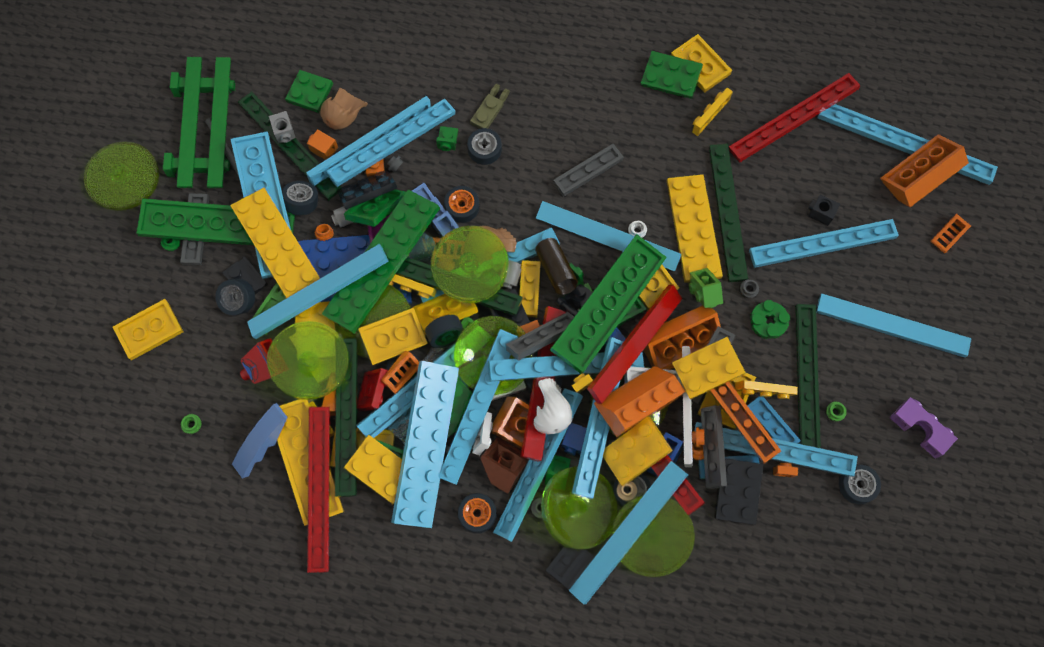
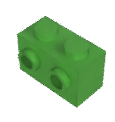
[689,268,723,308]

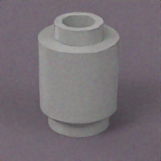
[331,206,353,228]
[500,260,522,289]

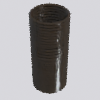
[535,238,578,294]

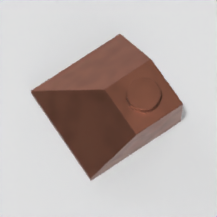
[481,437,529,494]

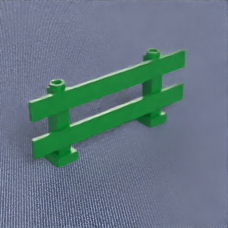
[163,57,235,188]

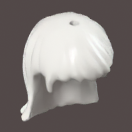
[534,378,572,434]

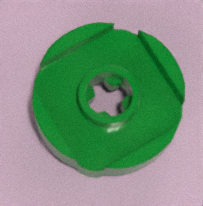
[750,300,790,339]

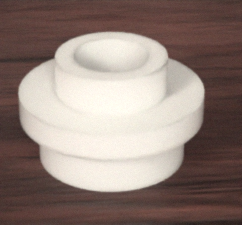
[628,221,647,238]

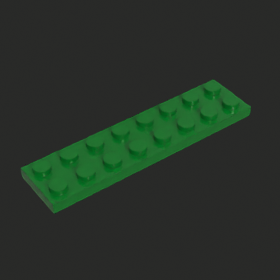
[322,190,440,334]
[137,199,295,245]
[550,234,667,374]

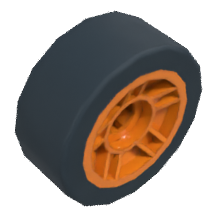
[444,186,480,223]
[458,493,496,533]

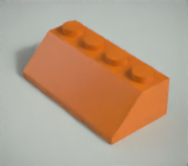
[880,135,969,207]
[643,305,721,370]
[594,366,686,437]

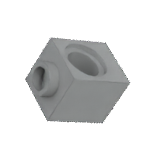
[269,111,296,143]

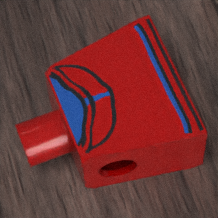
[240,338,289,384]

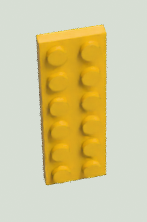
[667,175,723,283]
[230,188,320,299]
[277,397,344,526]

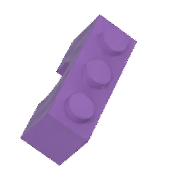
[889,397,958,459]

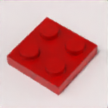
[357,368,388,411]

